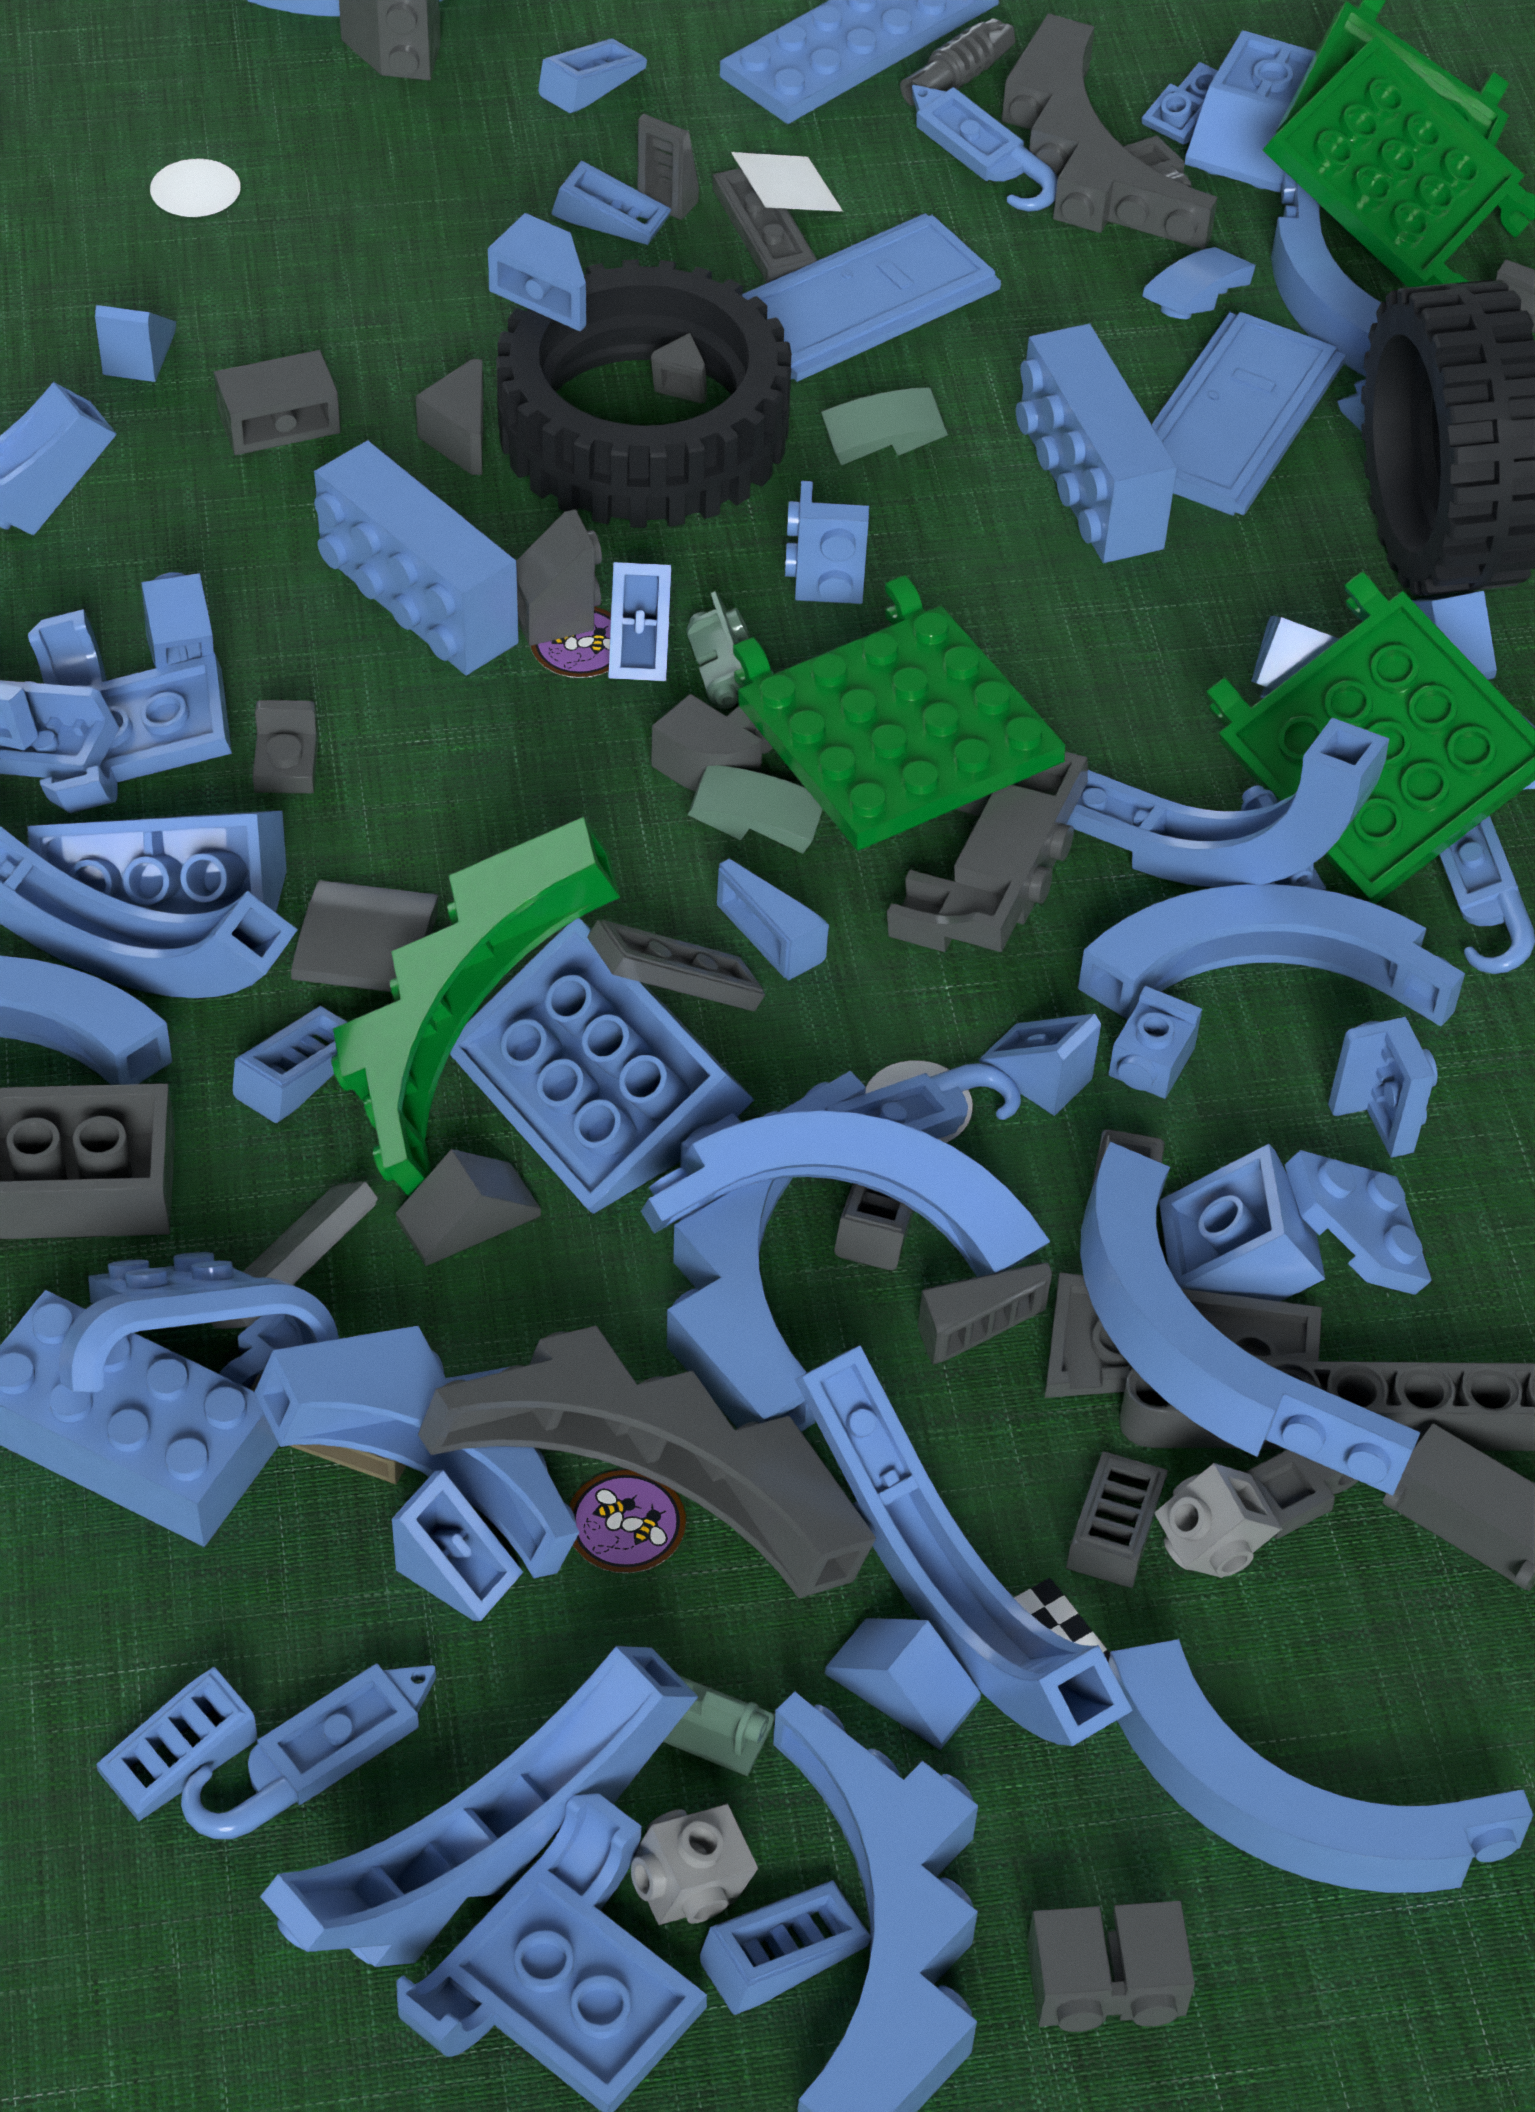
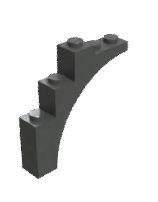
[1002,13,1218,250]
[418,1326,876,1598]

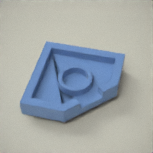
[1285,1150,1432,1295]

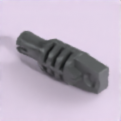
[900,19,1015,108]

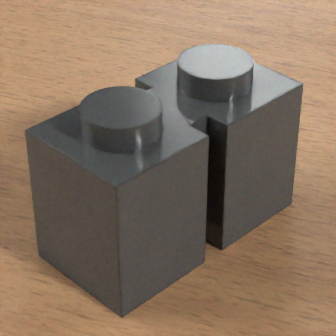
[1027,1901,1195,2032]

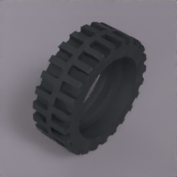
[496,259,792,528]
[1361,279,1535,596]

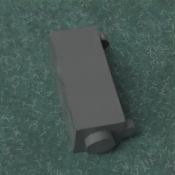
[1382,1424,1535,1591]

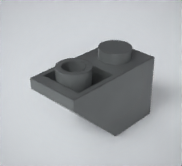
[516,509,602,646]

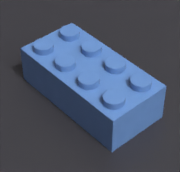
[1016,323,1177,563]
[314,440,518,675]
[0,1290,279,1547]

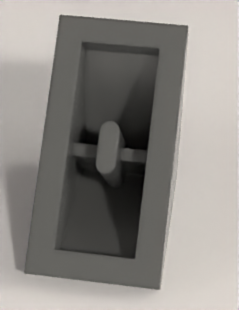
[416,359,484,475]
[396,1149,541,1267]

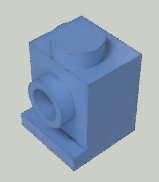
[1108,986,1202,1099]

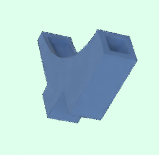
[254,1326,580,1578]

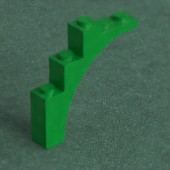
[331,817,620,1197]

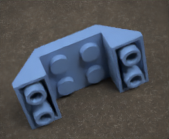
[1185,30,1316,193]

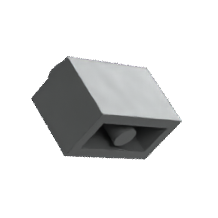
[214,350,340,456]

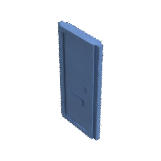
[742,213,1001,382]
[1152,312,1346,516]

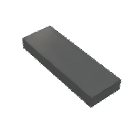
[712,168,817,283]
[587,920,765,1011]
[210,1181,378,1329]

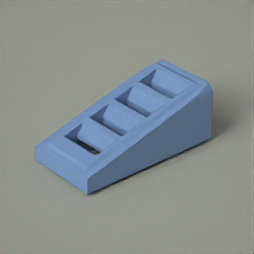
[538,38,647,113]
[551,161,671,245]
[717,859,829,981]
[232,1006,347,1123]
[96,1667,258,1822]
[700,1880,871,2015]

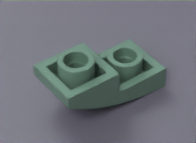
[821,388,948,466]
[688,765,823,854]

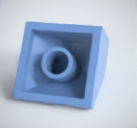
[1159,1144,1325,1302]

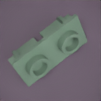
[686,591,750,709]
[663,1675,775,1777]

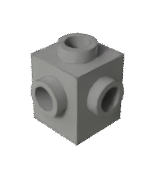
[1154,1463,1282,1578]
[631,1804,758,1925]

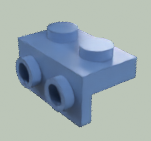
[785,481,869,604]
[0,680,120,780]
[1328,1017,1438,1158]

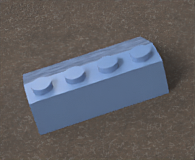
[450,918,754,1214]

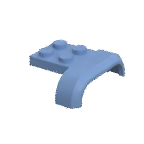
[28,609,232,813]
[59,1252,339,1392]
[396,1794,707,2112]

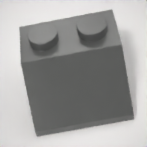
[339,0,441,80]

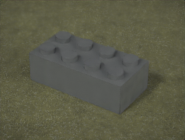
[0,1084,175,1239]

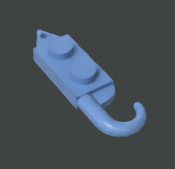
[912,85,1058,212]
[1439,816,1535,974]
[825,1063,1021,1139]
[181,1663,436,1839]

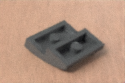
[291,880,438,992]

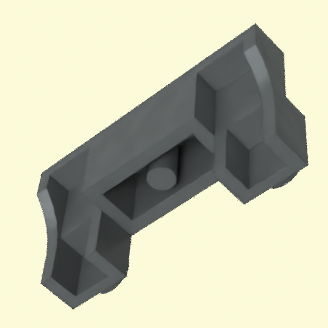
[887,752,1088,952]

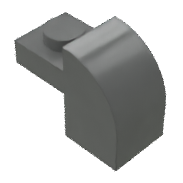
[651,694,773,791]

